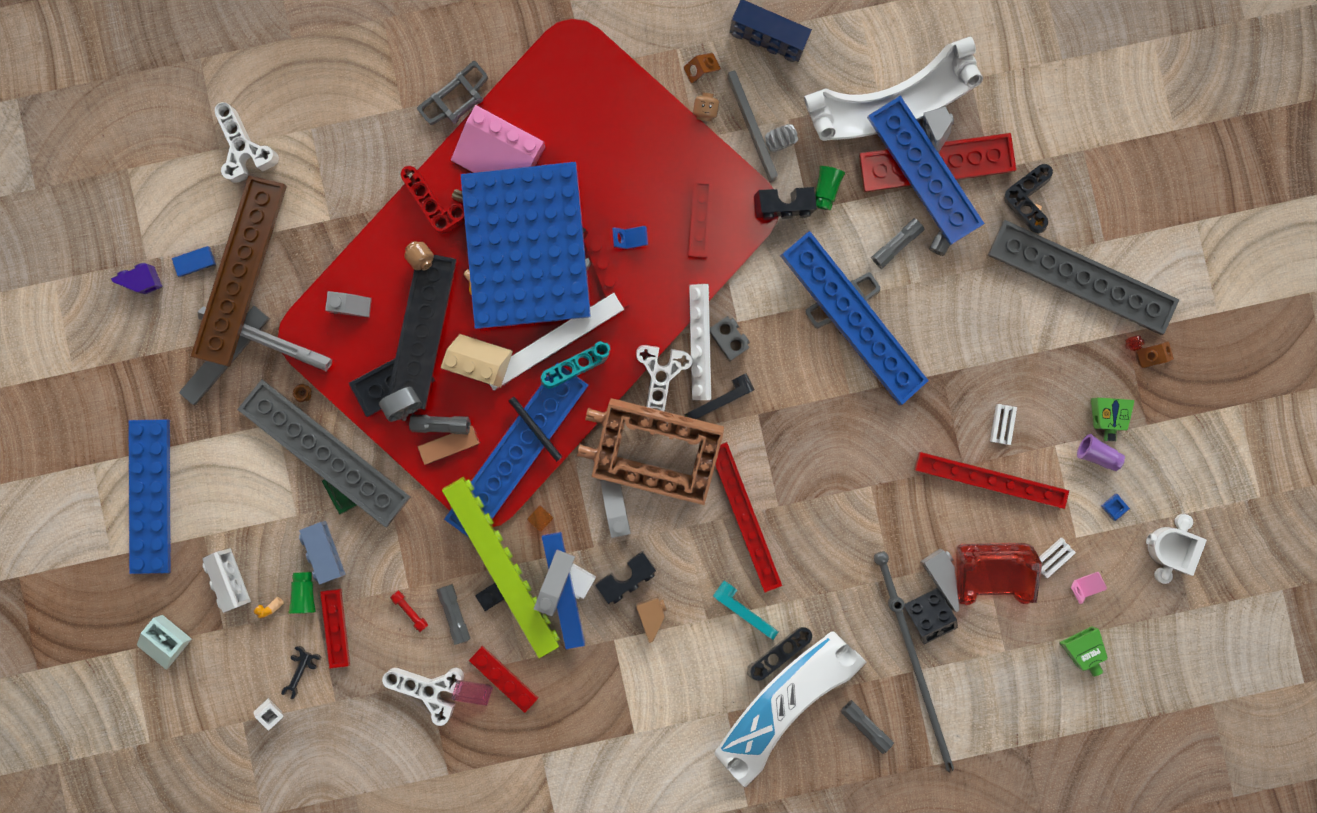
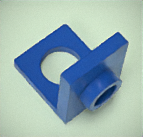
[612,226,648,249]

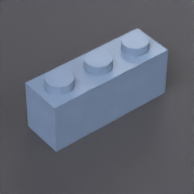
[299,521,346,585]

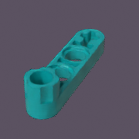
[540,341,610,389]
[713,580,779,640]

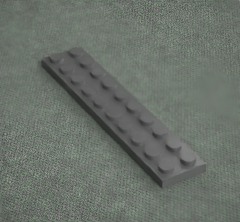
[987,220,1179,335]
[237,379,411,527]

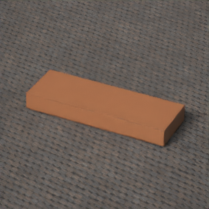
[418,426,479,465]

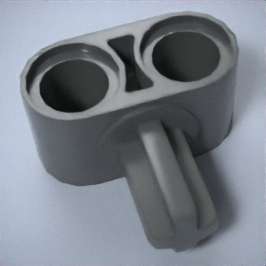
[379,387,422,422]

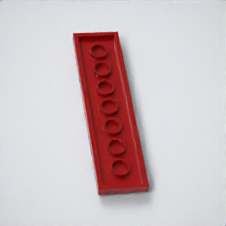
[859,133,1016,192]

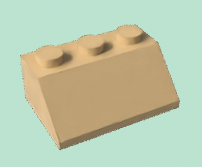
[441,334,513,388]

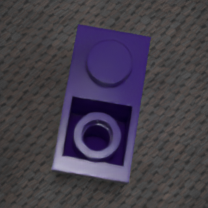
[111,263,163,294]

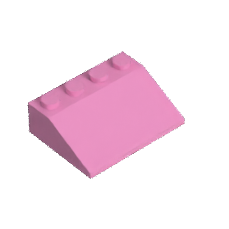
[451,105,545,173]

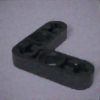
[1004,164,1053,233]

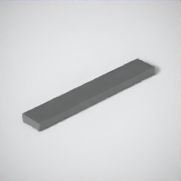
[727,70,778,182]
[179,306,270,405]

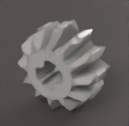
[765,124,798,152]

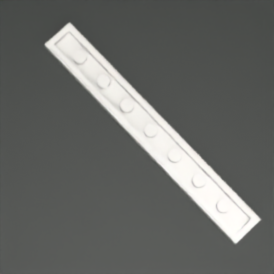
[490,293,624,390]

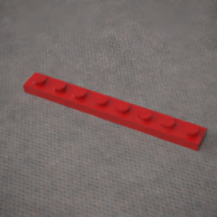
[715,442,783,593]
[914,452,1070,509]

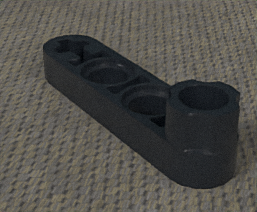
[684,373,755,419]
[747,627,812,681]

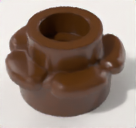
[293,384,312,403]

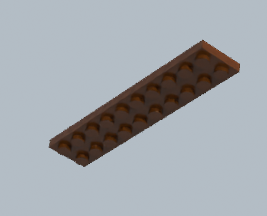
[191,175,287,367]

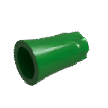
[815,166,846,211]
[288,572,316,614]

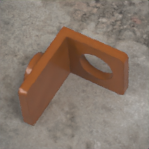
[684,53,721,83]
[1137,341,1174,368]

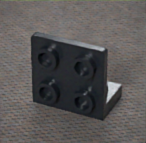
[904,588,958,645]

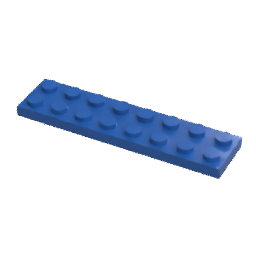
[867,95,985,245]
[129,420,171,574]

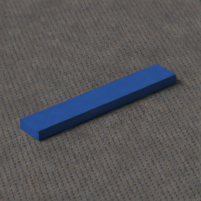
[542,532,585,649]

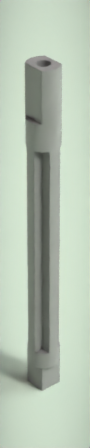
[197,307,332,371]

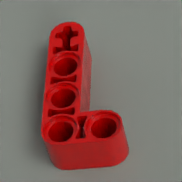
[400,166,465,234]

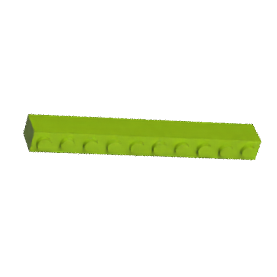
[442,477,560,658]

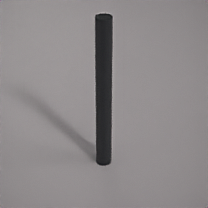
[508,397,562,462]

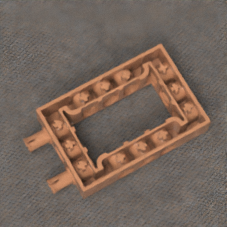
[577,398,724,505]

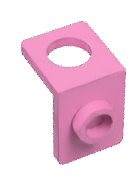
[1071,572,1107,604]

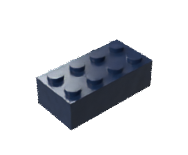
[730,0,812,62]

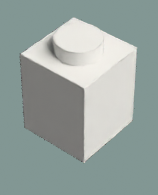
[253,698,284,731]

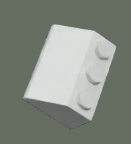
[202,548,251,613]

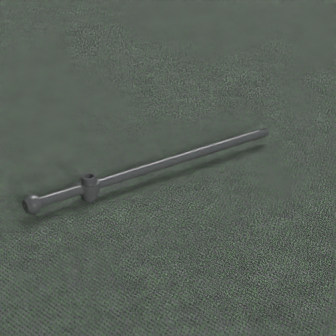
[874,551,954,772]

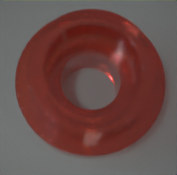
[1125,336,1145,351]

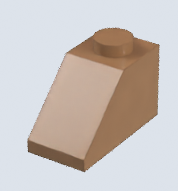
[636,596,667,643]

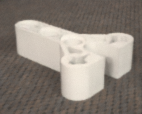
[214,102,279,183]
[636,345,692,411]
[382,668,464,726]

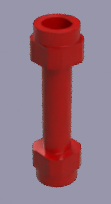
[390,590,428,632]

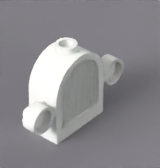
[1146,514,1207,584]

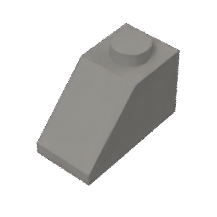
[922,107,954,152]
[325,291,372,317]

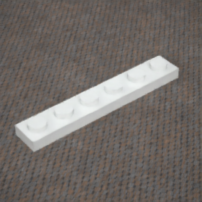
[689,284,711,400]

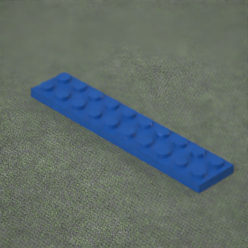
[780,231,929,405]
[444,363,589,537]

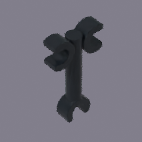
[281,646,322,699]

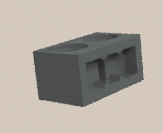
[710,316,750,362]

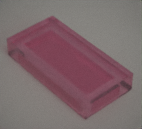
[451,680,493,706]

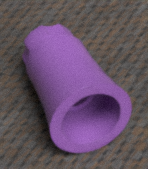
[1077,434,1125,471]

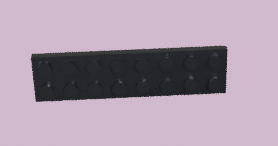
[387,255,457,410]

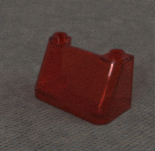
[956,543,1042,605]

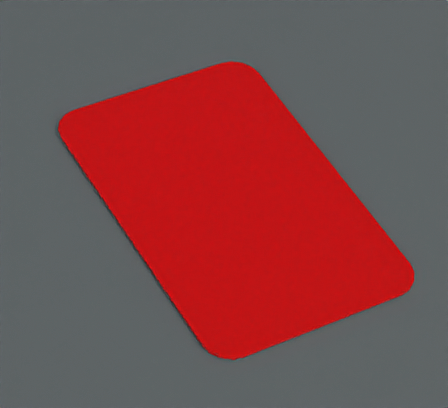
[278,19,779,527]

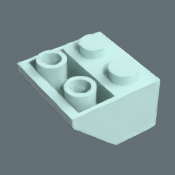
[137,615,192,669]

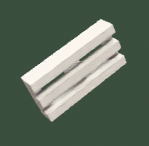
[990,404,1017,445]
[1033,538,1076,578]

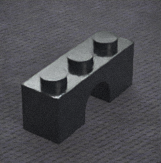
[754,187,817,220]
[595,551,656,604]

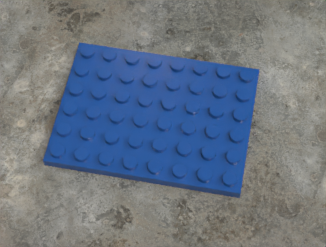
[461,162,591,329]

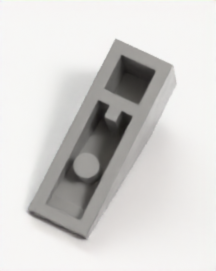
[600,480,631,538]
[921,549,959,612]
[534,550,575,616]

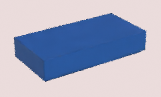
[172,246,216,277]

